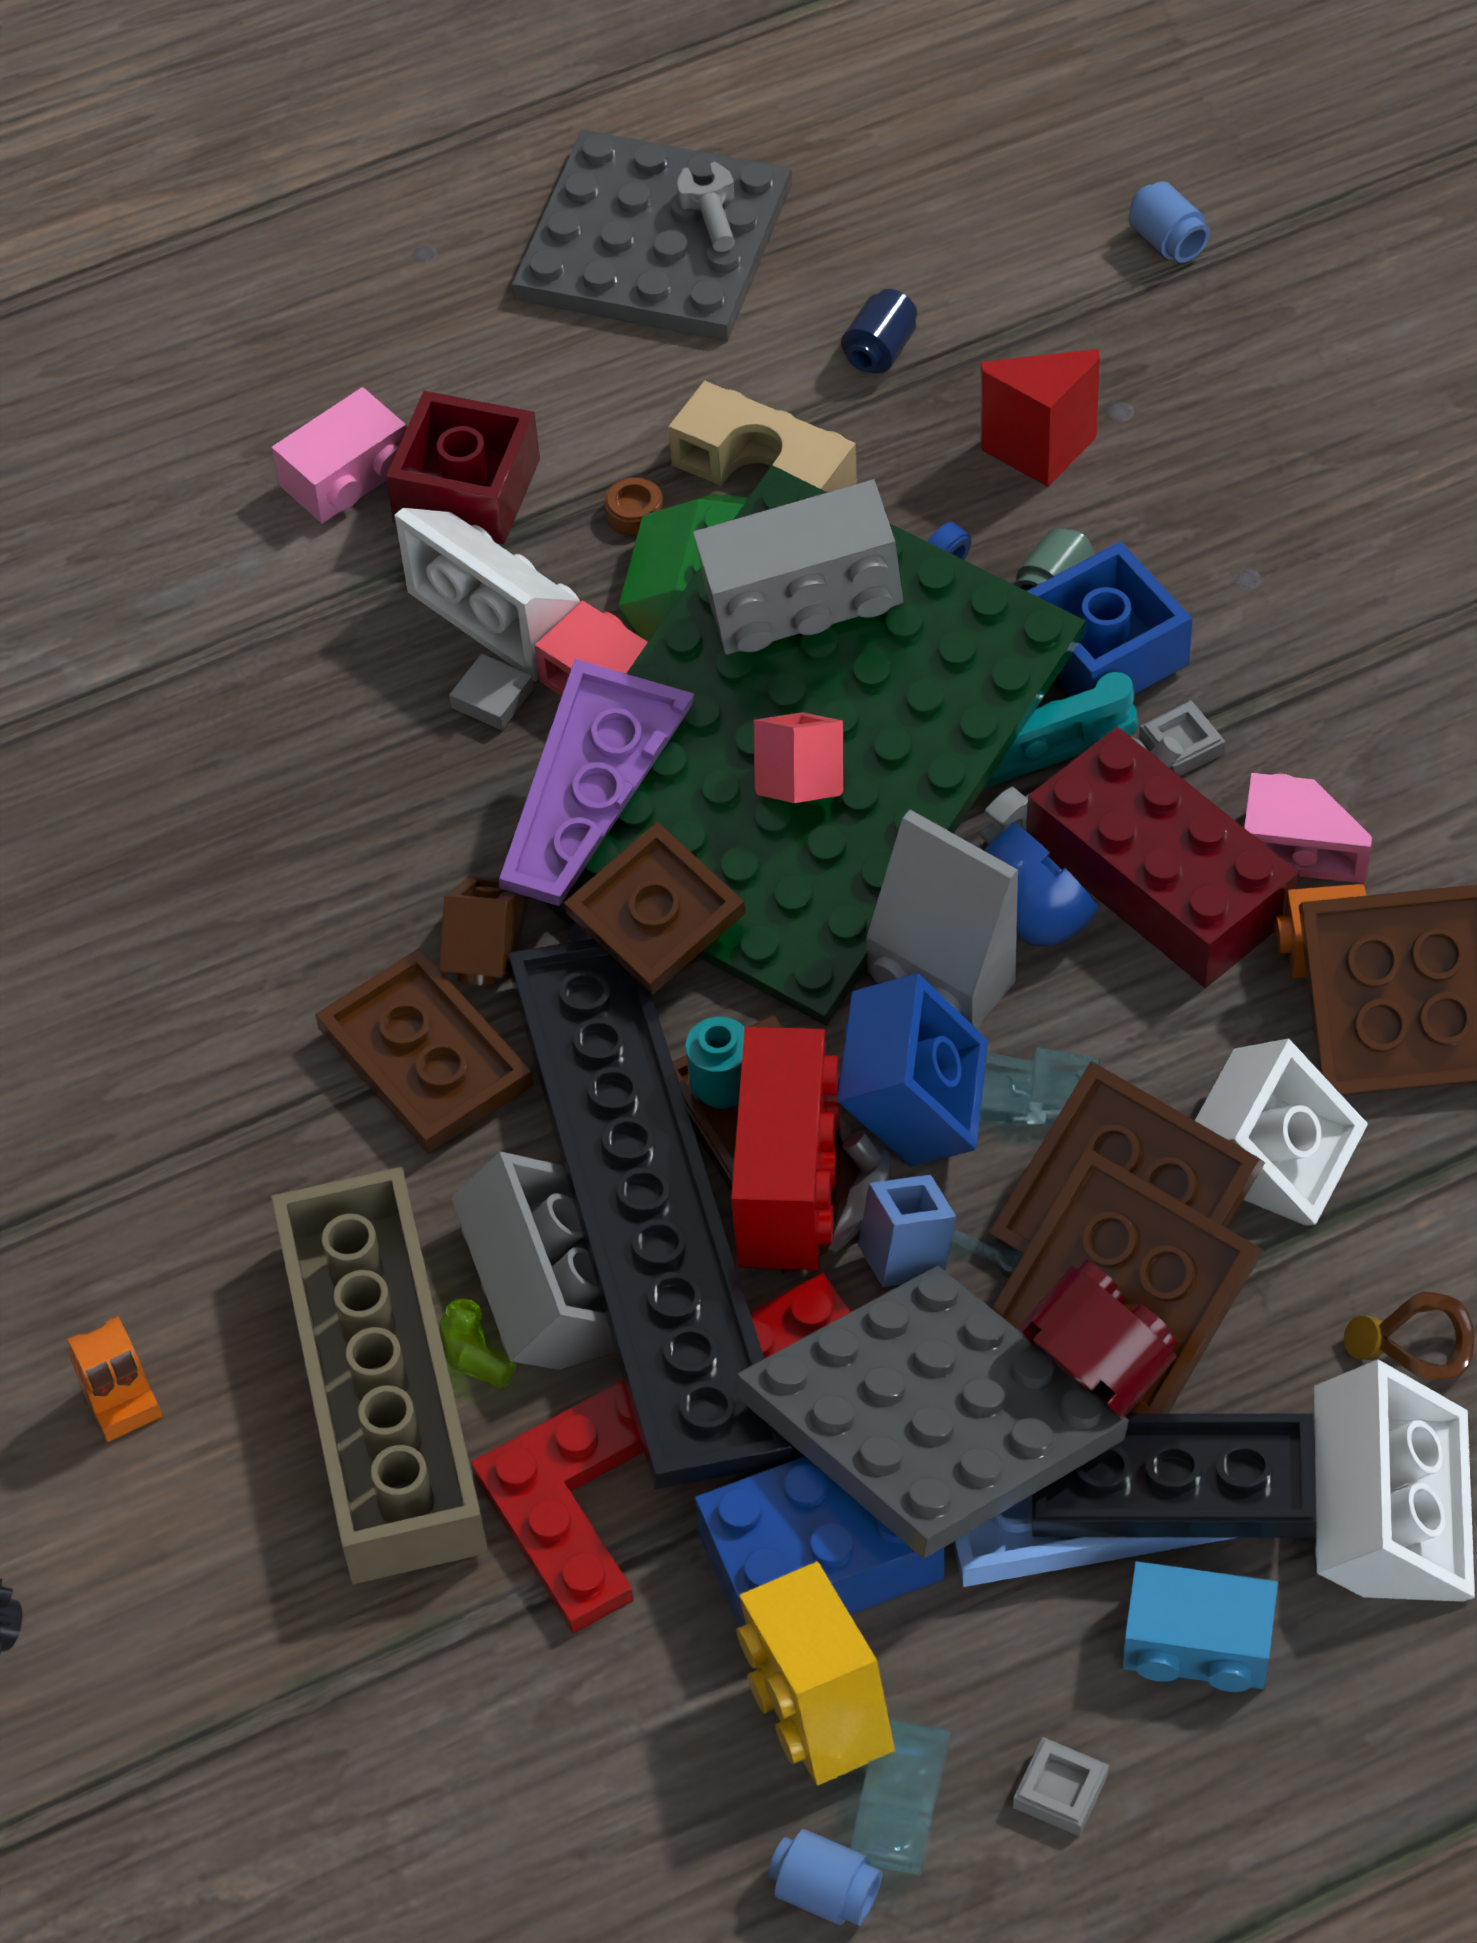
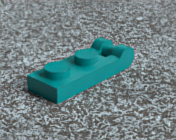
[983,672,1139,789]

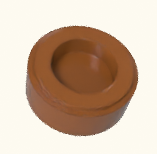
[604,477,664,535]

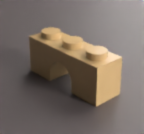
[668,380,857,492]

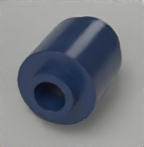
[841,289,917,373]

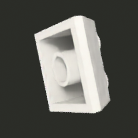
[1195,1038,1368,1226]

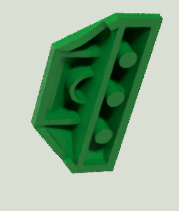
[619,494,748,642]

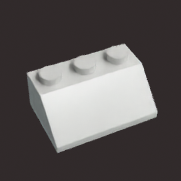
[395,508,580,682]
[1314,1360,1475,1601]

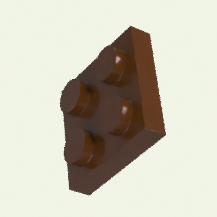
[564,821,746,995]

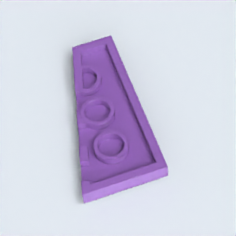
[499,659,694,906]

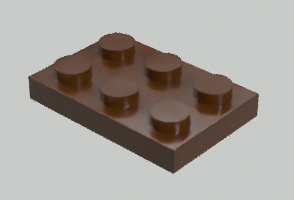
[315,948,534,1154]

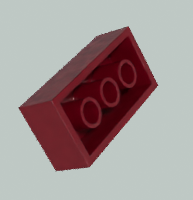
[1027,727,1299,989]

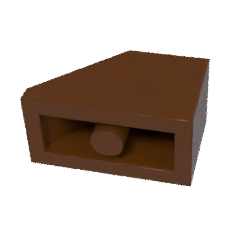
[439,876,529,985]

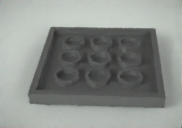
[512,130,792,341]
[734,1265,1129,1559]

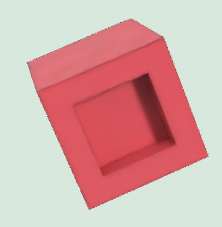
[754,712,843,803]

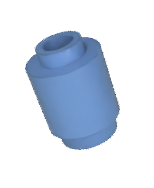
[1128,181,1210,263]
[768,1829,883,1926]

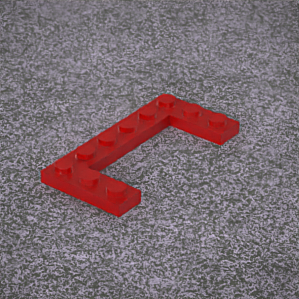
[471,1273,851,1634]

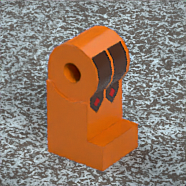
[66,1316,163,1443]

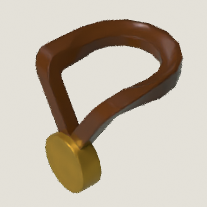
[1344,1292,1475,1380]

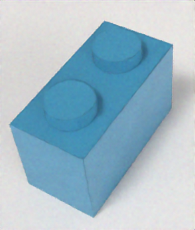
[1123,1561,1278,1692]

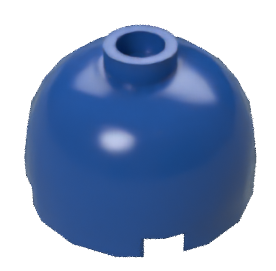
[984,822,1099,947]

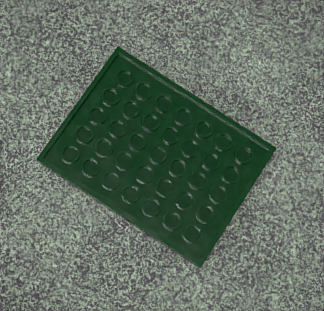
[507,465,1086,1026]

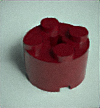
[1017,1259,1178,1419]

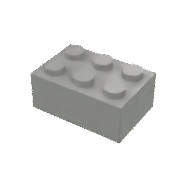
[693,479,903,655]

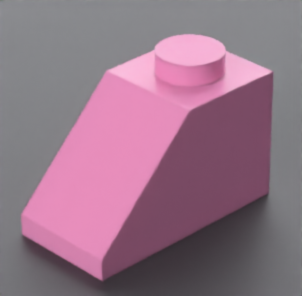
[1244,773,1372,884]

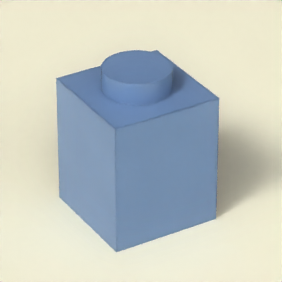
[858,1175,956,1287]

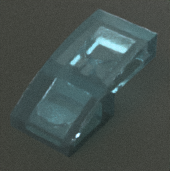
[980,1047,1100,1124]
[850,1720,951,1875]

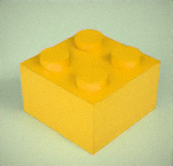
[736,1561,895,1786]

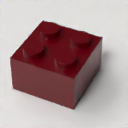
[385,391,540,545]

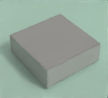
[449,653,534,730]
[1139,700,1225,776]
[1013,1737,1109,1837]

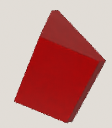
[980,349,1100,487]

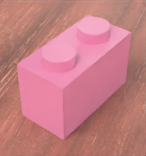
[272,387,407,524]

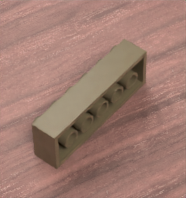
[271,1167,489,1585]

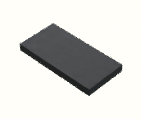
[1031,1414,1316,1538]

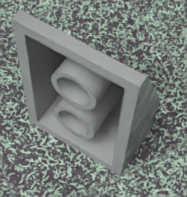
[867,810,1018,1028]

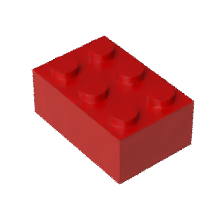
[731,1027,841,1270]

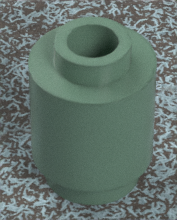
[1015,528,1095,591]

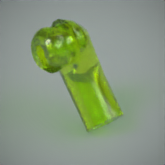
[439,1298,516,1390]

